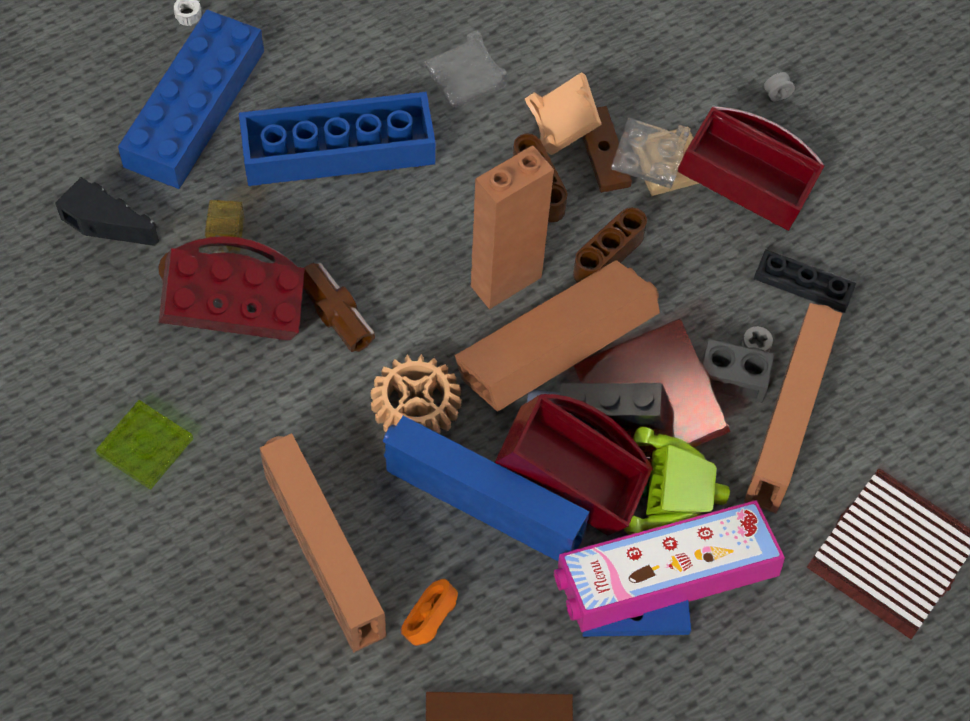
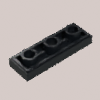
[754,249,856,313]

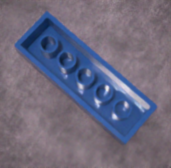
[118,10,264,189]
[239,92,436,186]

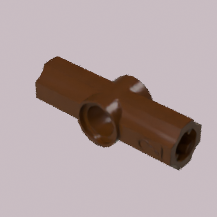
[303,262,375,352]

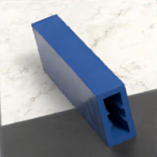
[383,415,589,561]

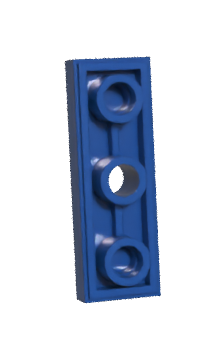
[582,600,691,637]

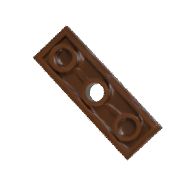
[583,106,632,193]

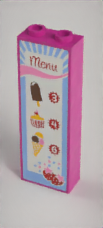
[554,500,785,632]

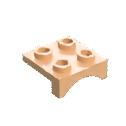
[525,72,602,155]

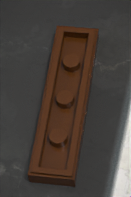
[426,692,573,721]

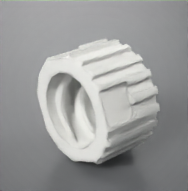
[174,0,202,26]

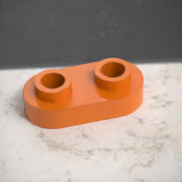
[401,579,458,646]

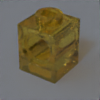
[205,200,245,253]

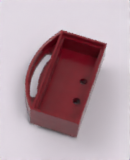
[677,106,825,231]
[159,236,305,340]
[495,394,653,536]

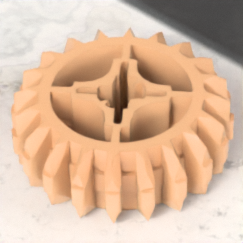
[371,354,462,434]

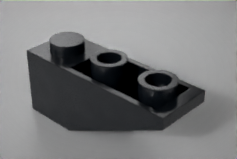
[55,177,159,246]

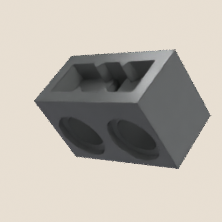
[697,339,774,403]

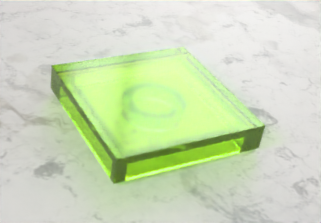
[95,400,194,490]

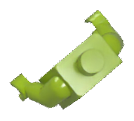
[624,427,730,535]

